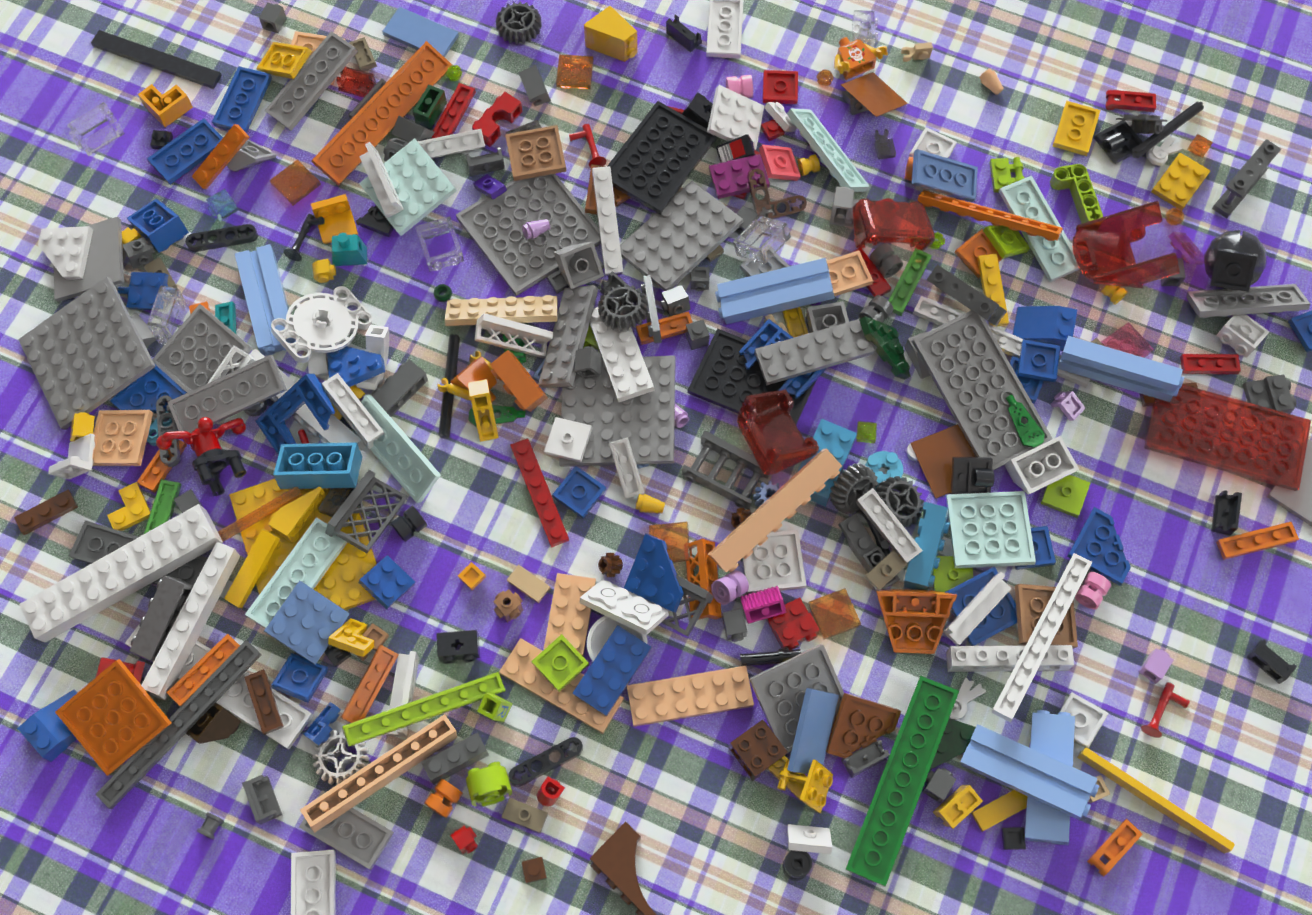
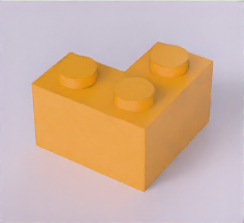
[138,84,193,128]

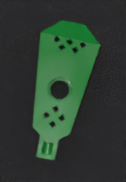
[1006,395,1045,448]
[468,405,525,427]

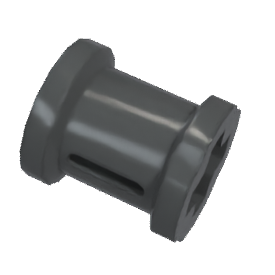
[196,812,224,840]

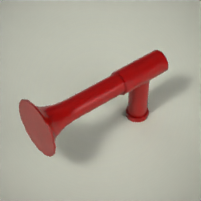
[569,124,607,168]
[1141,682,1190,738]

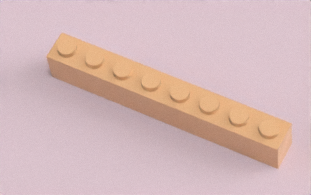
[708,449,842,572]
[300,714,457,833]

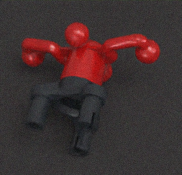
[156,417,247,496]

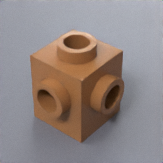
[493,589,523,623]

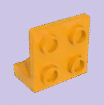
[311,194,358,244]

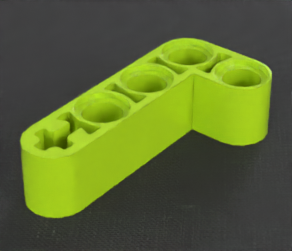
[1050,164,1103,232]

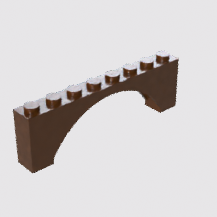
[590,821,657,915]

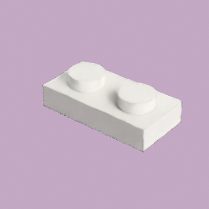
[764,102,797,132]

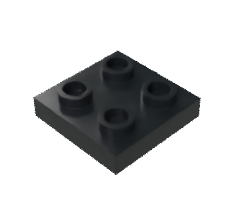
[1094,120,1143,164]
[950,457,994,494]

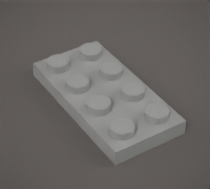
[299,790,394,870]

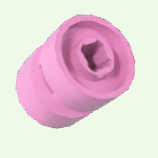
[726,75,753,98]
[1075,572,1111,610]

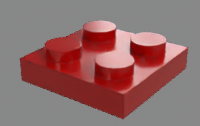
[763,70,798,104]

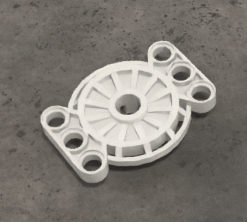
[271,286,372,363]

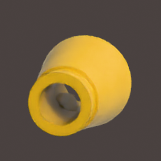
[635,493,665,514]

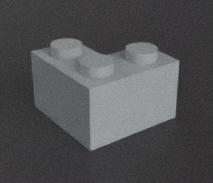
[830,187,870,229]

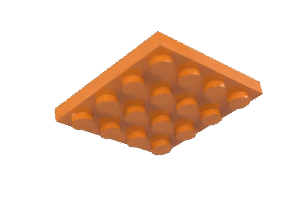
[55,659,172,776]

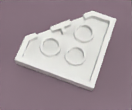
[38,226,93,280]

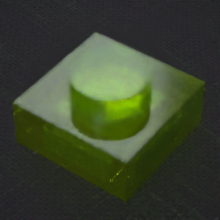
[856,421,877,443]

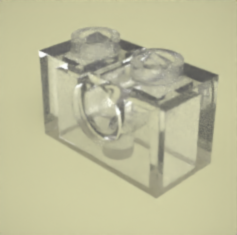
[852,10,878,48]

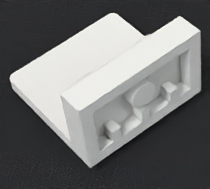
[48,433,95,479]

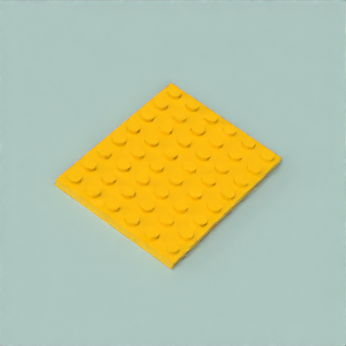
[229,479,377,611]

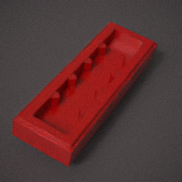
[851,247,892,297]

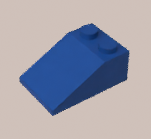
[127,198,189,253]
[1013,306,1077,351]
[17,690,77,762]

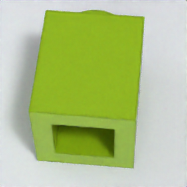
[477,693,513,722]

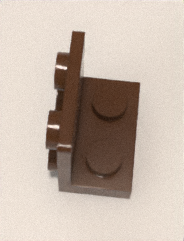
[728,720,787,781]

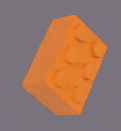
[490,350,548,412]

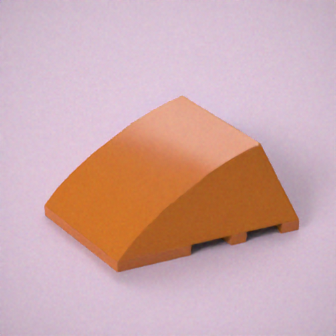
[876,589,957,654]

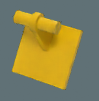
[777,760,833,814]

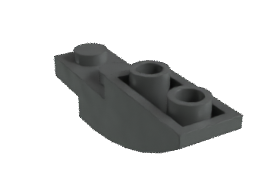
[838,513,900,590]

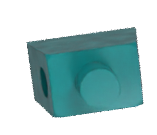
[332,233,367,266]

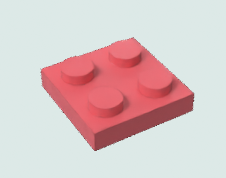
[759,145,801,181]

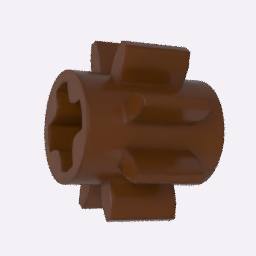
[731,508,752,529]
[598,553,623,577]

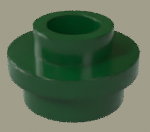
[434,284,452,302]

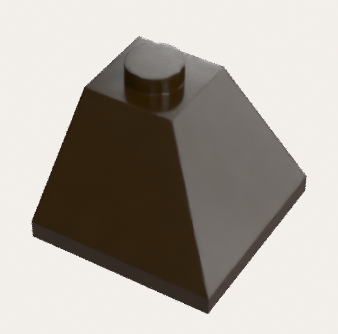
[186,703,241,744]

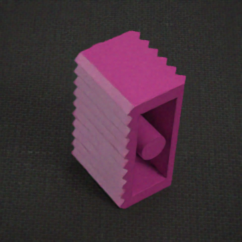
[740,586,787,624]

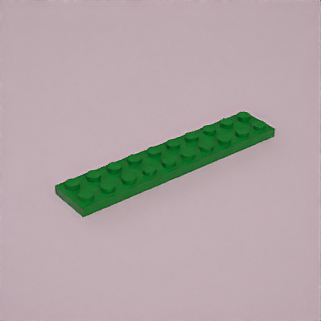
[845,676,959,887]

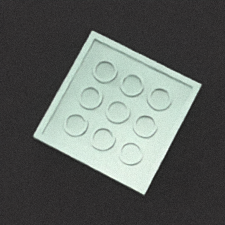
[359,138,457,236]
[946,491,1036,568]

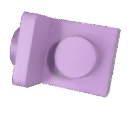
[1051,391,1085,421]

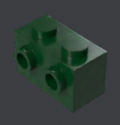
[412,85,447,129]

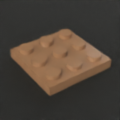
[505,125,567,181]
[1015,584,1078,649]

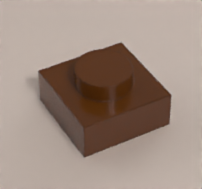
[522,857,547,884]

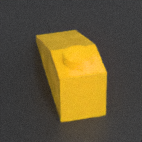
[468,379,499,442]
[268,487,326,542]

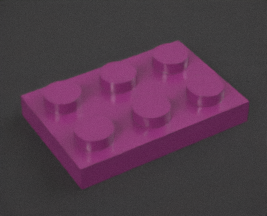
[709,154,770,199]

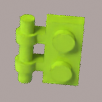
[989,157,1025,193]

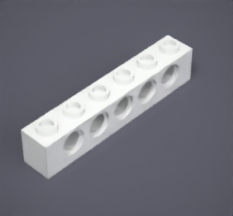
[946,645,1074,672]

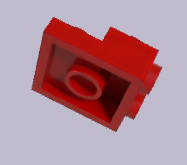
[766,598,820,651]

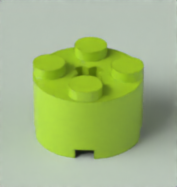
[465,762,512,806]

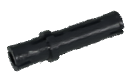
[740,649,801,666]

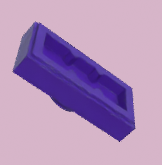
[473,174,507,200]

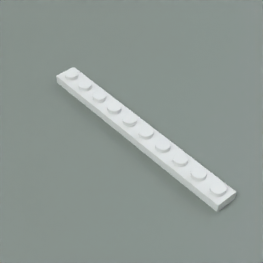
[913,296,1091,388]
[992,553,1092,723]

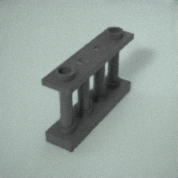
[1212,139,1281,218]
[927,264,1007,326]
[682,431,772,510]

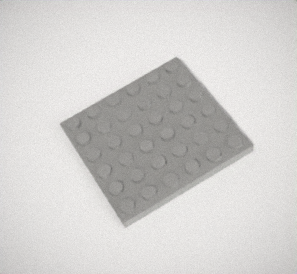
[456,174,601,296]
[18,277,156,430]
[559,356,676,467]

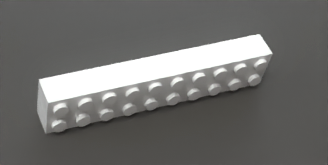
[19,504,223,643]

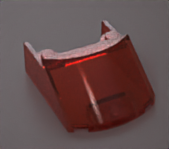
[1073,201,1180,288]

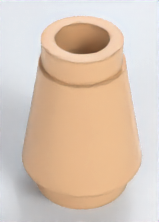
[979,69,1004,95]

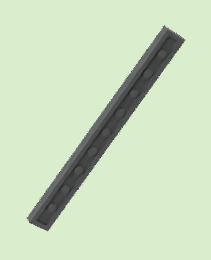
[95,640,262,809]

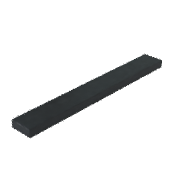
[91,30,222,89]

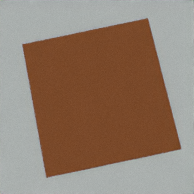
[841,72,908,117]
[910,424,975,499]

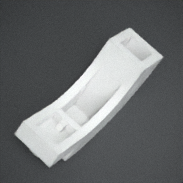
[357,325,389,390]

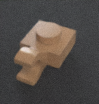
[357,623,389,661]

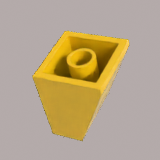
[584,6,638,62]

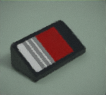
[716,134,755,163]

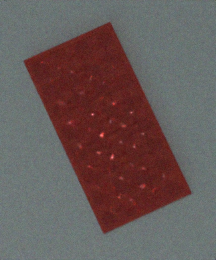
[1144,384,1311,491]

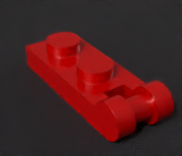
[1106,90,1156,112]

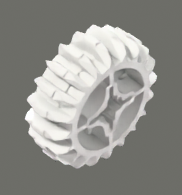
[313,730,370,785]

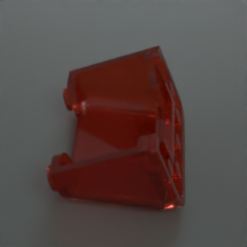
[853,199,935,251]
[737,390,819,475]

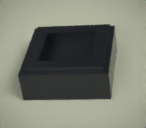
[1001,827,1026,850]

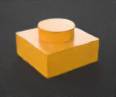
[458,562,486,591]

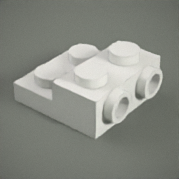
[1216,315,1269,358]

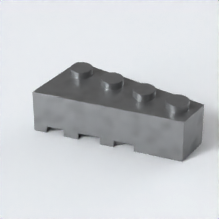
[129,576,194,661]

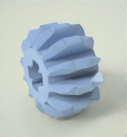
[753,480,780,506]

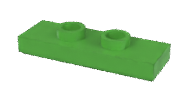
[144,479,182,534]

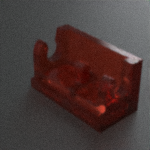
[336,66,376,97]

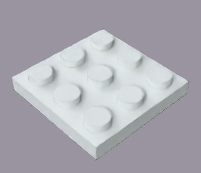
[707,85,764,150]
[742,530,807,594]

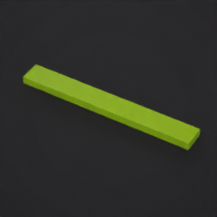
[342,672,506,747]

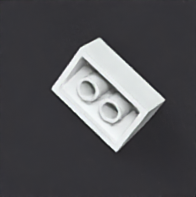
[1004,436,1079,495]

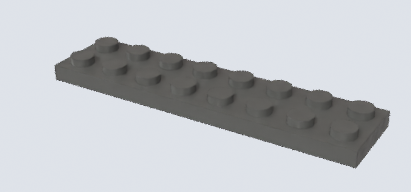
[69,520,208,585]

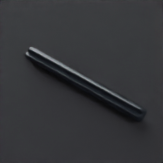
[1131,101,1204,158]
[438,334,460,439]

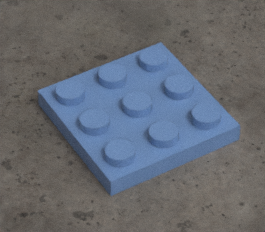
[264,580,350,665]

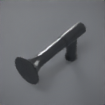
[284,214,325,261]
[856,509,890,556]

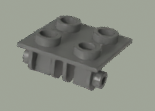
[1116,114,1167,134]

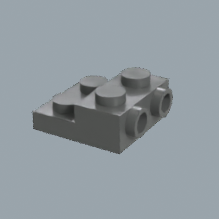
[1243,374,1297,419]

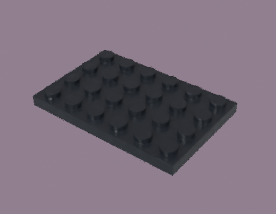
[607,101,717,215]
[687,328,817,436]

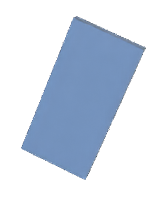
[382,7,459,57]
[912,149,978,202]
[787,688,839,774]

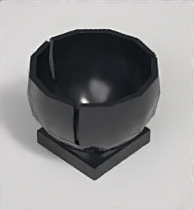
[1204,230,1267,292]

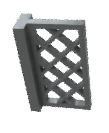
[325,470,408,553]
[627,575,714,637]

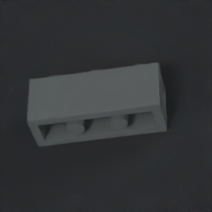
[372,359,428,417]
[421,732,489,785]

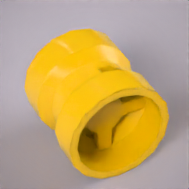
[797,154,820,176]
[1101,279,1128,305]

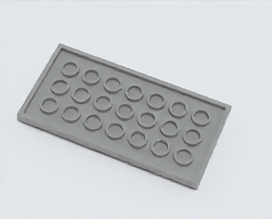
[911,310,1053,470]

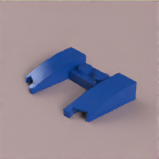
[739,319,826,398]
[255,374,335,455]

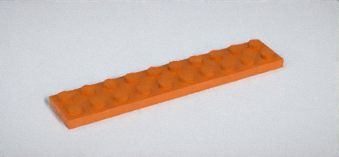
[311,41,452,186]

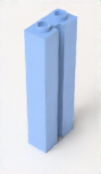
[235,244,296,356]
[715,258,835,324]
[1058,336,1184,402]
[1025,710,1075,845]
[960,724,1099,820]

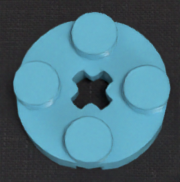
[865,451,903,488]

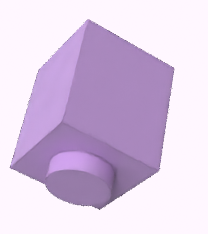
[1139,648,1174,684]

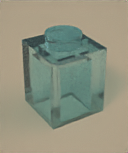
[206,189,238,221]

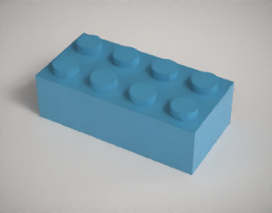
[798,419,857,507]
[273,442,362,489]

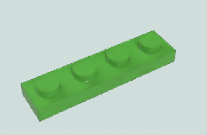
[888,248,932,316]

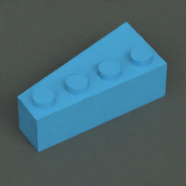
[904,502,950,590]

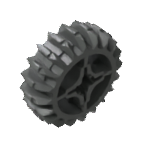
[496,1,542,45]
[598,284,648,331]
[829,463,878,515]
[875,476,924,528]

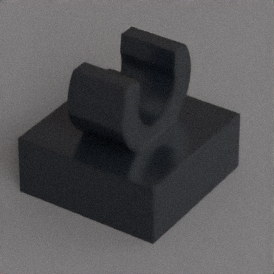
[150,130,173,150]
[324,645,352,668]

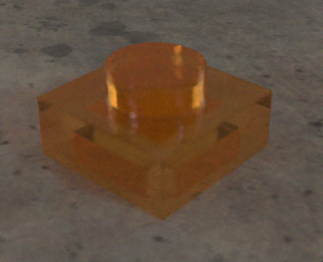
[1187,134,1213,158]

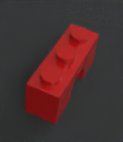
[472,92,523,147]

